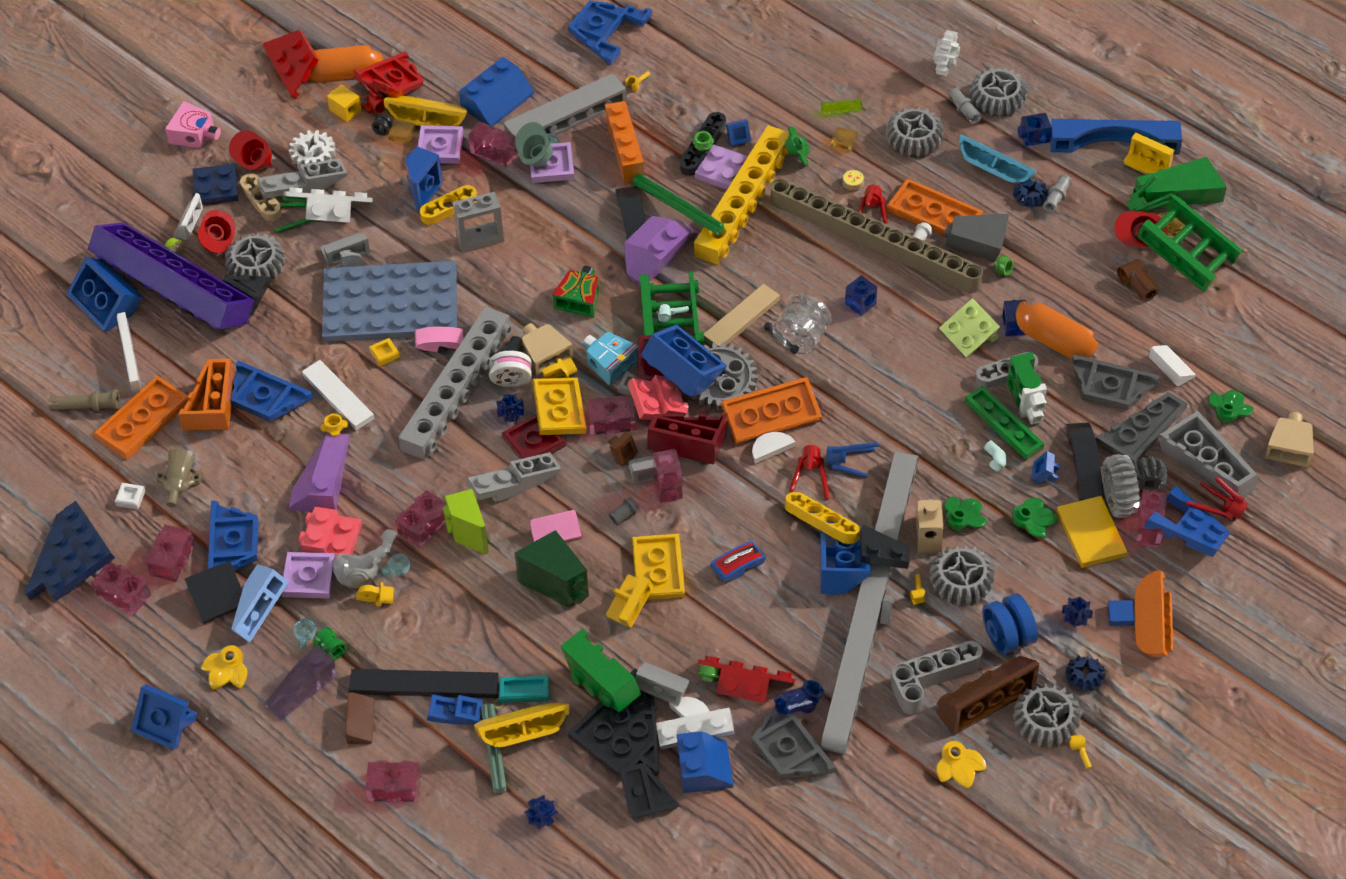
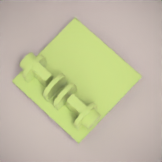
[939,298,1001,358]

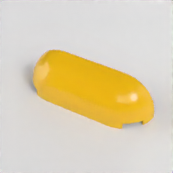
[384,96,467,126]
[474,703,569,747]

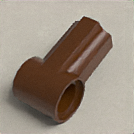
[1117,259,1159,302]

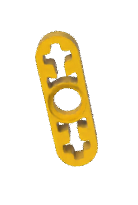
[420,185,477,225]

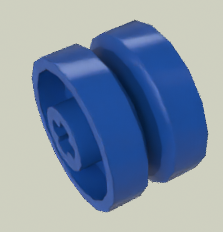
[982,593,1038,655]

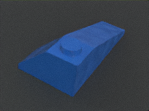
[820,515,870,595]

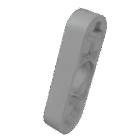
[975,352,1038,389]

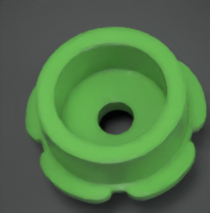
[693,131,714,151]
[994,255,1013,276]
[697,665,720,683]

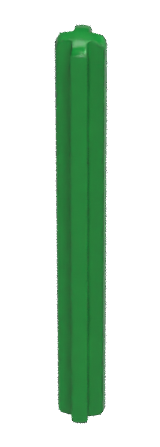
[632,174,725,235]

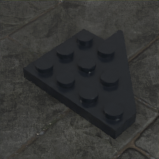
[568,668,659,778]

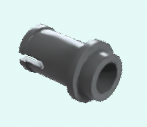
[608,497,639,526]

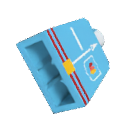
[583,332,638,386]

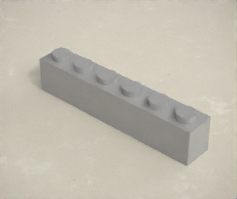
[504,73,627,153]

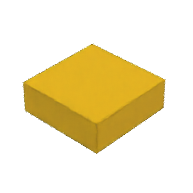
[369,338,400,367]

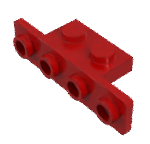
[697,655,797,703]

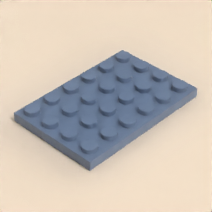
[322,261,457,342]

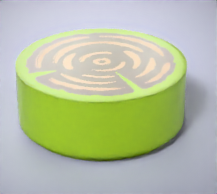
[164,238,184,256]

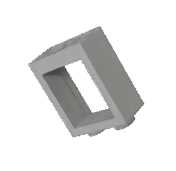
[452,192,504,253]

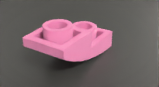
[415,327,463,352]

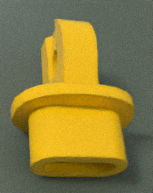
[542,357,577,379]
[356,582,394,607]

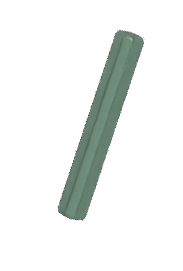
[481,703,507,794]

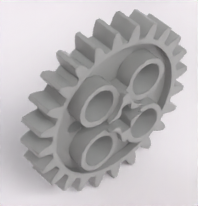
[692,342,758,411]

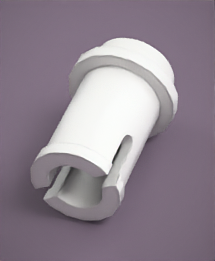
[912,222,932,241]

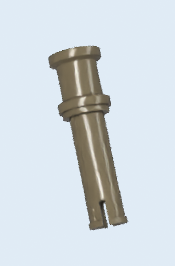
[48,389,121,411]

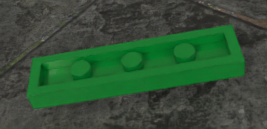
[965,385,1044,460]

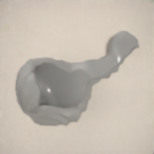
[333,529,398,589]

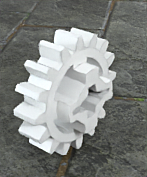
[933,30,960,77]
[289,130,336,168]

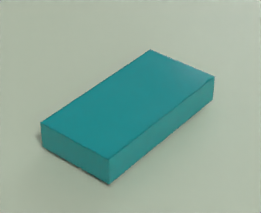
[499,675,549,703]

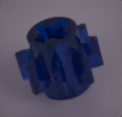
[496,394,524,422]
[1062,596,1093,627]
[524,795,558,829]

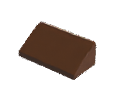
[345,692,375,744]

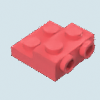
[628,375,688,421]
[299,506,362,556]

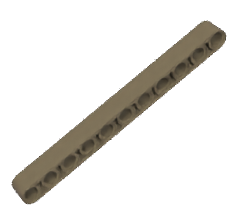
[770,178,983,293]

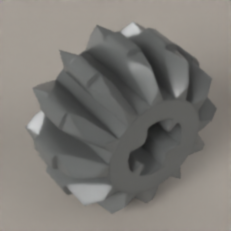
[1133,456,1167,493]

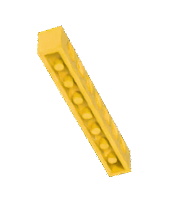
[694,125,790,265]

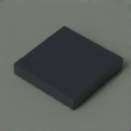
[184,561,242,624]

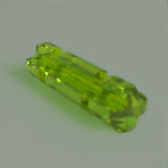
[821,99,862,114]

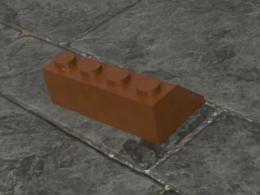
[936,656,1040,736]

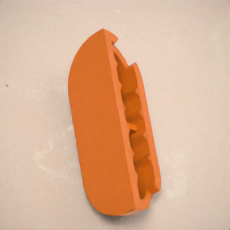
[308,45,383,82]
[1016,301,1100,359]
[1135,570,1173,657]

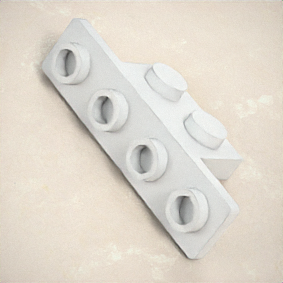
[283,187,373,222]

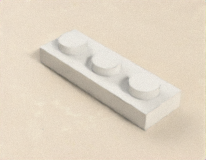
[656,708,735,750]

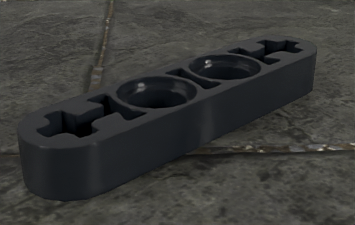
[680,112,726,176]

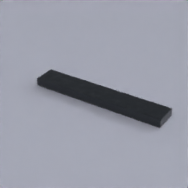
[349,669,499,698]

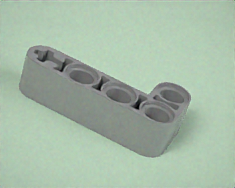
[891,641,983,715]

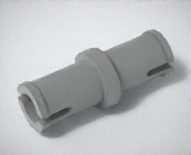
[948,88,981,124]
[1043,174,1072,213]

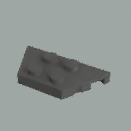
[1072,354,1160,410]
[752,697,836,779]

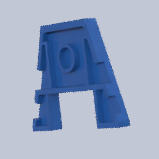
[568,0,652,65]
[1144,486,1231,557]

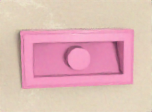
[529,510,582,542]

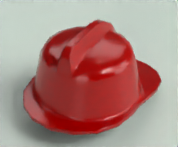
[229,130,272,170]
[198,210,236,254]
[1114,211,1167,247]

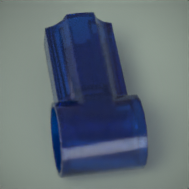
[774,680,824,716]

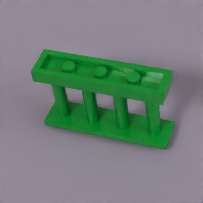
[1137,194,1243,292]
[640,271,704,345]

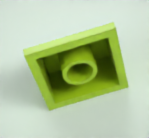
[442,489,489,554]

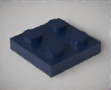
[193,164,239,205]

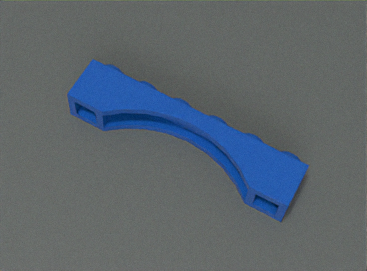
[1050,119,1182,154]

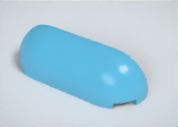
[959,134,1037,183]

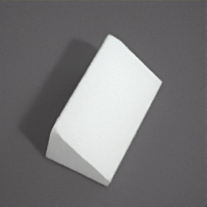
[173,193,203,240]
[1149,345,1196,387]

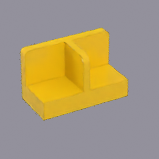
[606,575,654,629]

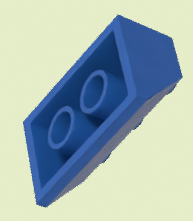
[459,57,534,128]
[66,257,143,332]
[641,325,727,397]

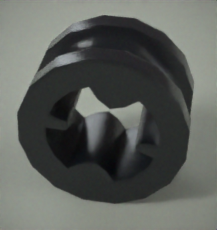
[372,115,393,136]

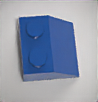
[405,146,443,212]
[677,731,733,793]

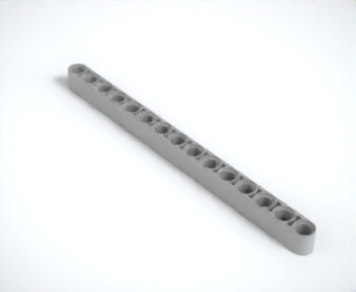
[821,451,919,754]

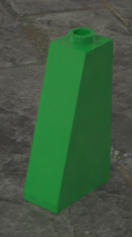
[1133,157,1227,205]

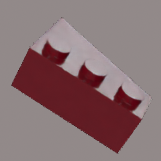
[647,414,728,465]

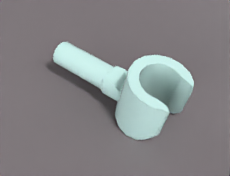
[658,304,689,322]

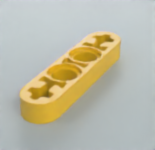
[785,492,860,544]

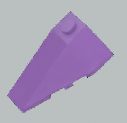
[289,433,350,511]

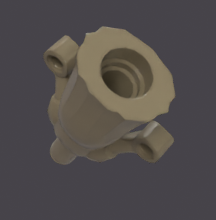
[155,449,202,507]

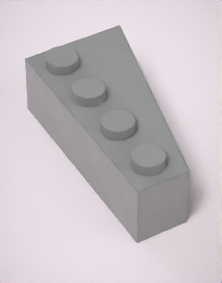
[1160,411,1257,497]

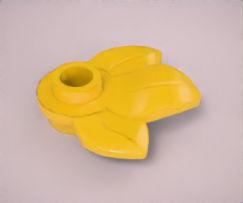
[201,645,248,690]
[936,741,986,789]

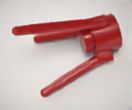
[353,69,386,114]
[857,185,887,224]
[789,445,830,500]
[1186,477,1248,521]

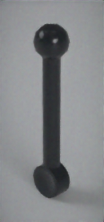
[764,322,799,354]

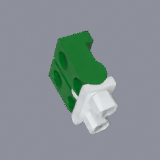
[1006,352,1047,424]

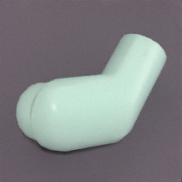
[984,440,1006,472]

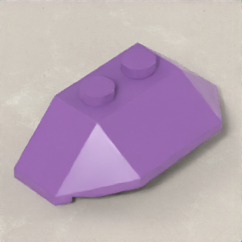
[624,216,698,286]

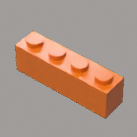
[605,101,644,183]

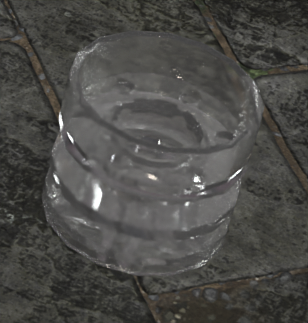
[773,294,832,354]

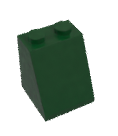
[515,530,589,608]

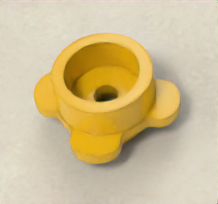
[320,414,348,437]

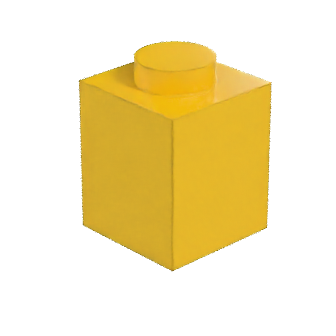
[327,85,362,122]

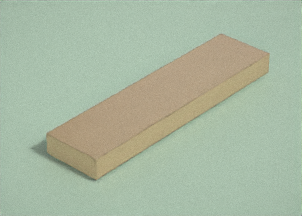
[704,284,780,347]

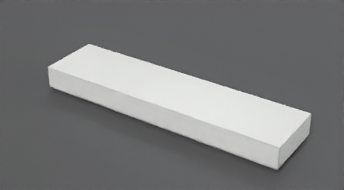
[117,312,141,395]
[302,360,374,431]

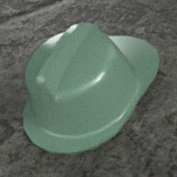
[515,122,553,167]

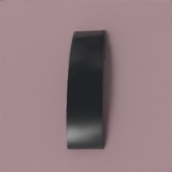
[615,186,646,240]
[1066,422,1104,501]

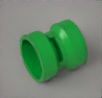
[312,628,347,662]

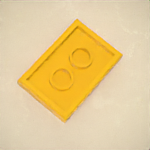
[532,378,587,435]
[1056,496,1127,568]
[632,534,685,601]

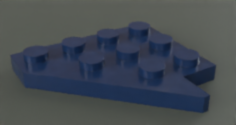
[24,501,115,601]

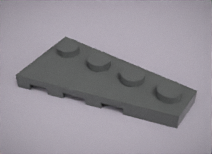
[1095,392,1188,463]

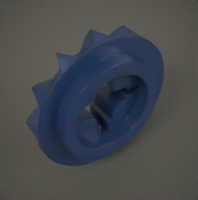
[1013,178,1048,207]
[1065,654,1106,691]

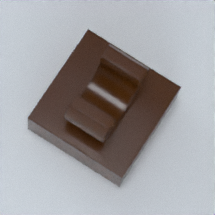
[608,432,638,466]

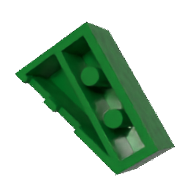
[560,629,641,712]

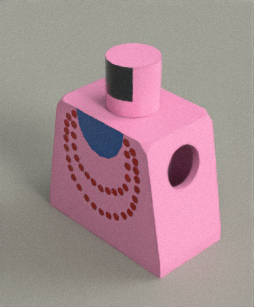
[165,101,221,148]

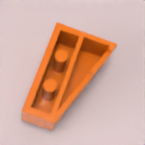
[178,359,235,431]

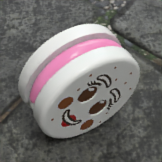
[489,351,531,387]

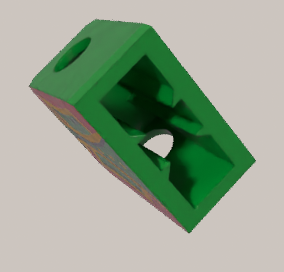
[553,266,600,318]

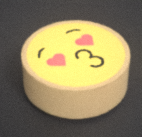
[843,170,864,191]

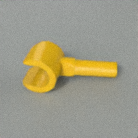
[625,71,650,91]
[910,574,925,605]
[1069,735,1092,769]

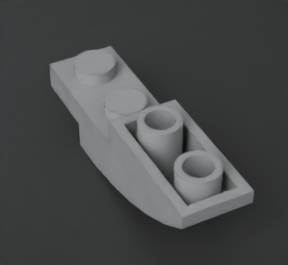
[257,158,347,199]
[466,452,561,502]

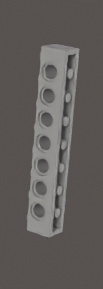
[398,307,512,460]

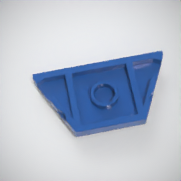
[231,360,313,422]
[208,501,259,571]

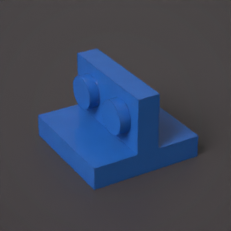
[131,684,197,750]

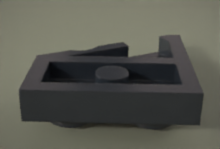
[222,275,272,316]
[860,525,910,569]
[618,763,679,819]

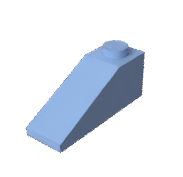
[231,564,289,643]

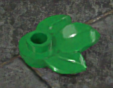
[785,126,810,166]
[1208,390,1254,423]
[944,496,988,531]
[1012,498,1058,538]

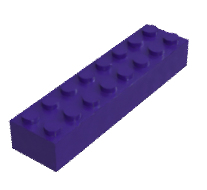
[88,222,255,330]

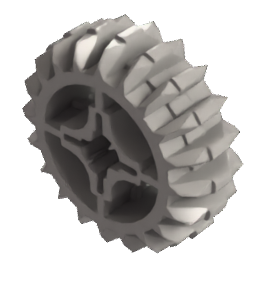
[970,66,1027,117]
[886,106,943,157]
[225,232,285,279]
[1102,454,1140,518]
[929,544,995,606]
[1013,683,1081,749]

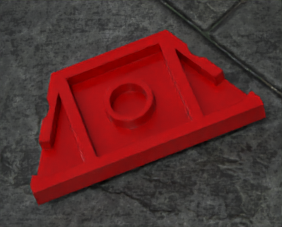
[263,30,319,99]
[353,51,424,98]

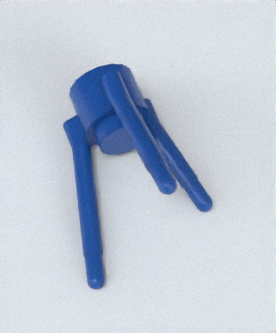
[826,442,879,478]

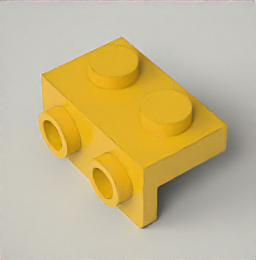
[1123,133,1174,174]

